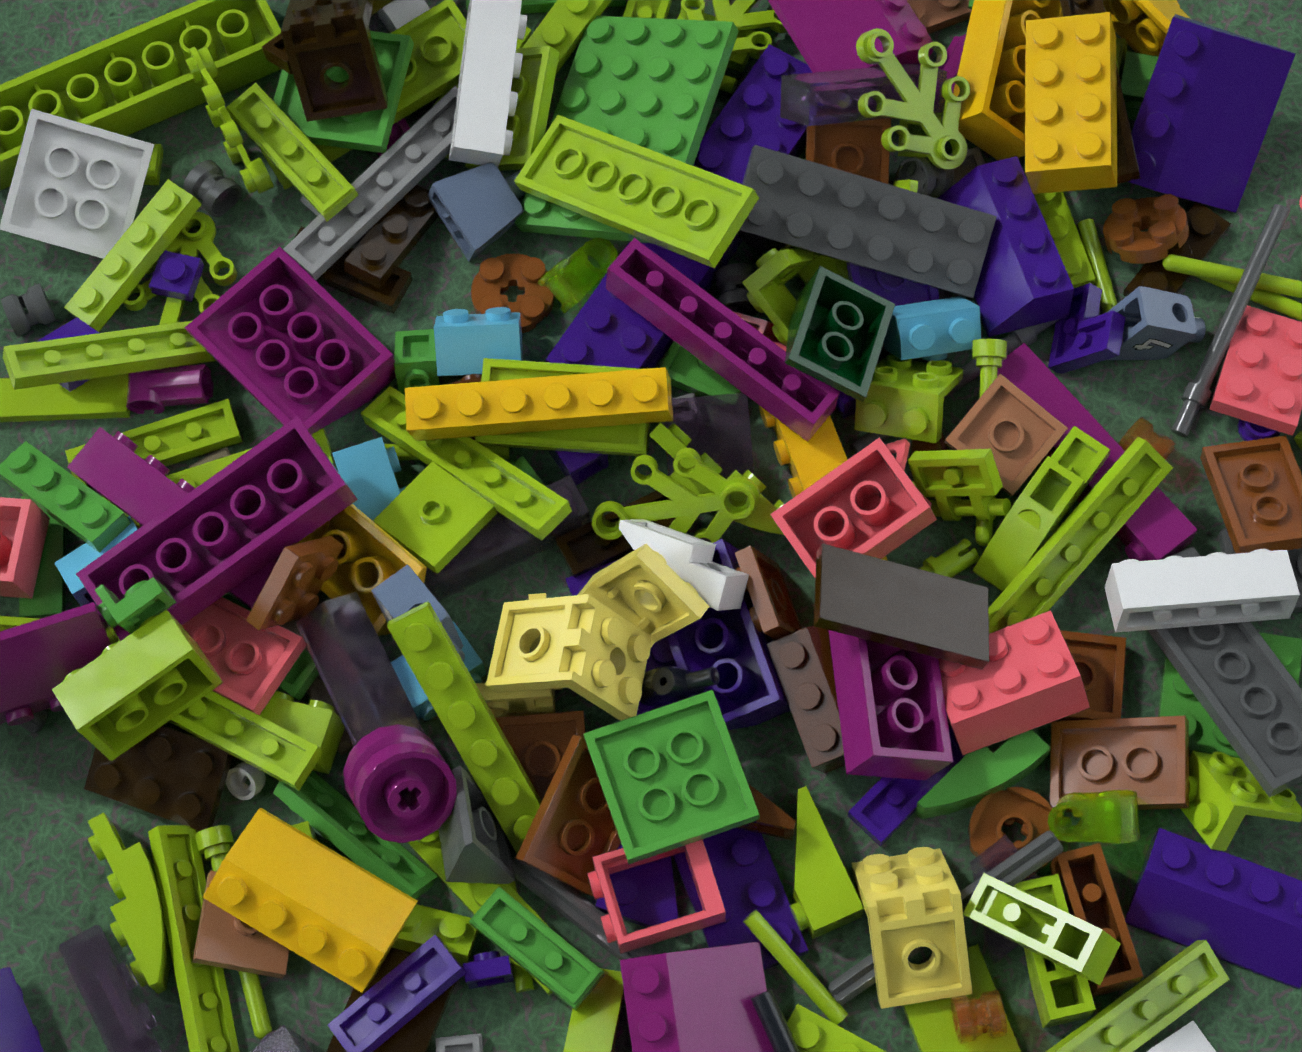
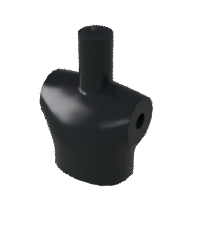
[639,666,720,706]

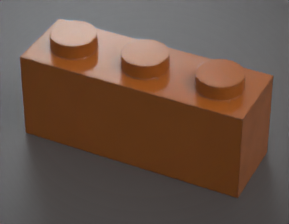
[1049,843,1143,997]

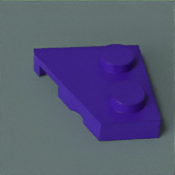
[595,842,678,938]

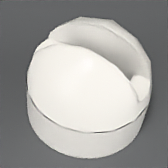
[226,762,266,800]

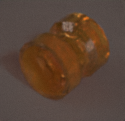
[1118,417,1177,460]
[950,989,1007,1044]

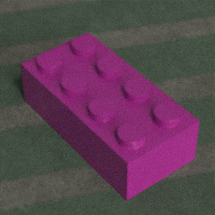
[828,630,953,780]

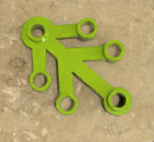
[681,0,787,59]
[856,28,970,170]
[185,46,274,194]
[123,212,237,325]
[592,448,760,543]

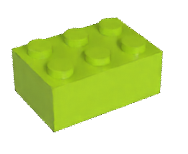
[52,609,223,761]

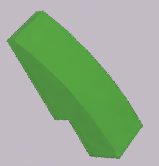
[915,730,1051,819]

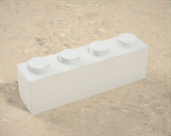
[449,0,527,168]
[1104,549,1300,633]

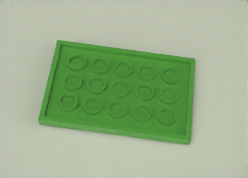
[515,16,739,244]

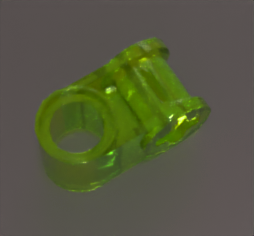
[537,238,618,314]
[1048,790,1140,844]

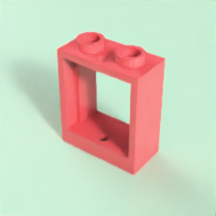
[587,839,726,954]

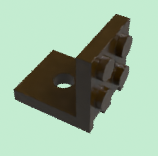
[281,0,389,122]

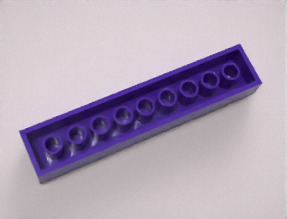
[545,44,838,369]

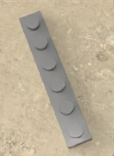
[283,86,458,280]

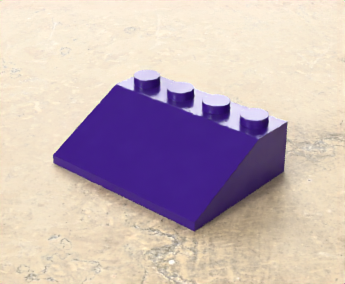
[1128,14,1296,213]

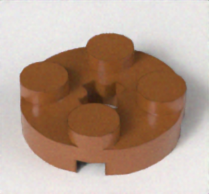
[1103,194,1189,264]
[471,253,555,333]
[968,787,1060,879]

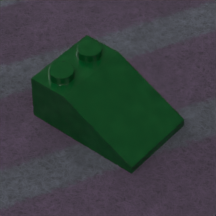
[785,266,895,402]

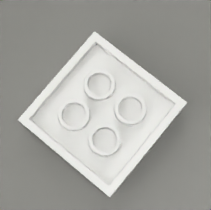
[0,109,154,259]

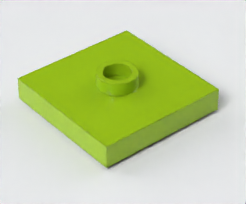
[373,461,497,574]

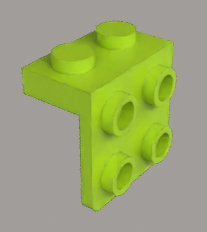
[742,245,815,346]
[855,354,964,443]
[1181,751,1302,851]

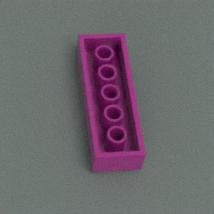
[76,417,358,641]

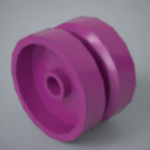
[343,724,457,843]

